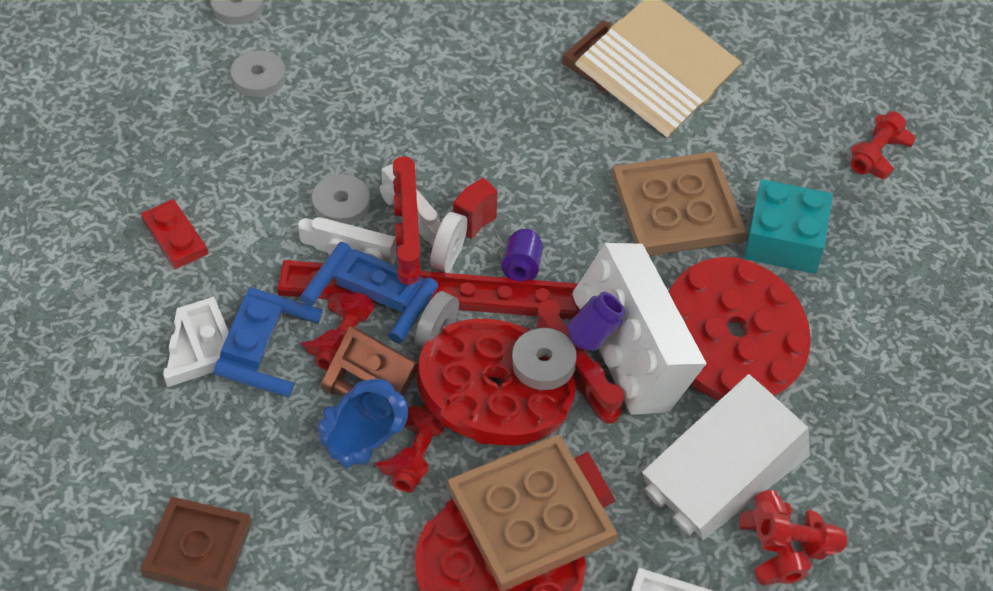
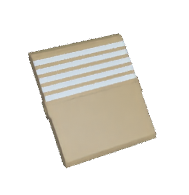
[575,0,743,138]

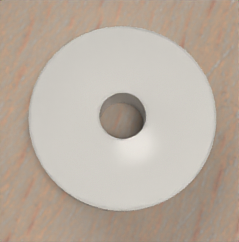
[431,212,467,273]

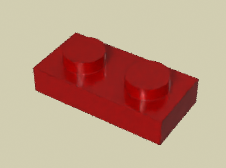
[140,199,208,270]

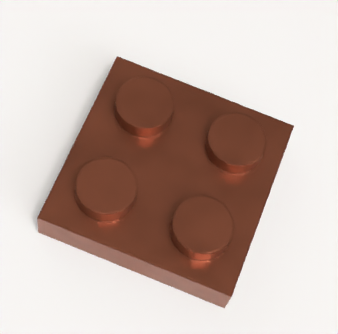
[140,496,252,591]

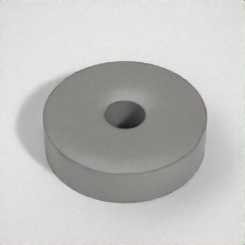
[210,0,264,25]
[230,51,286,97]
[312,174,370,225]
[414,291,459,350]
[512,328,576,390]

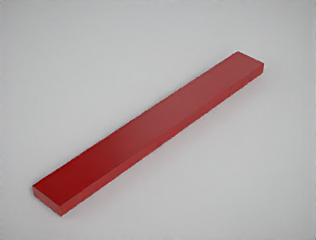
[277,260,579,319]

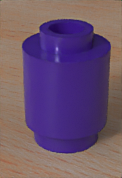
[501,229,543,282]
[568,292,625,351]

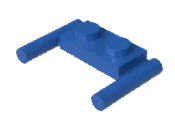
[300,242,438,344]
[213,287,323,398]

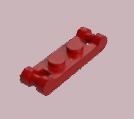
[392,156,420,285]
[536,300,624,424]

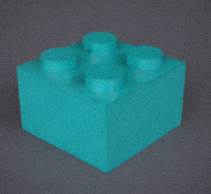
[744,179,833,274]

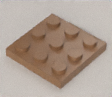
[612,151,747,256]
[447,434,618,591]

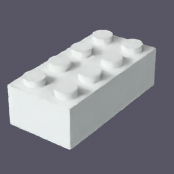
[572,243,706,415]

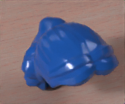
[317,379,408,468]

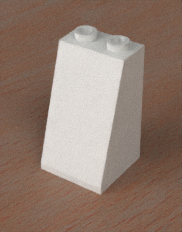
[642,374,810,540]

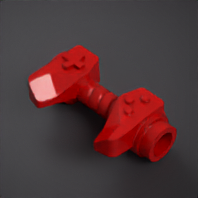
[850,111,915,179]
[302,292,375,371]
[375,406,446,493]
[739,490,812,585]
[752,502,847,560]

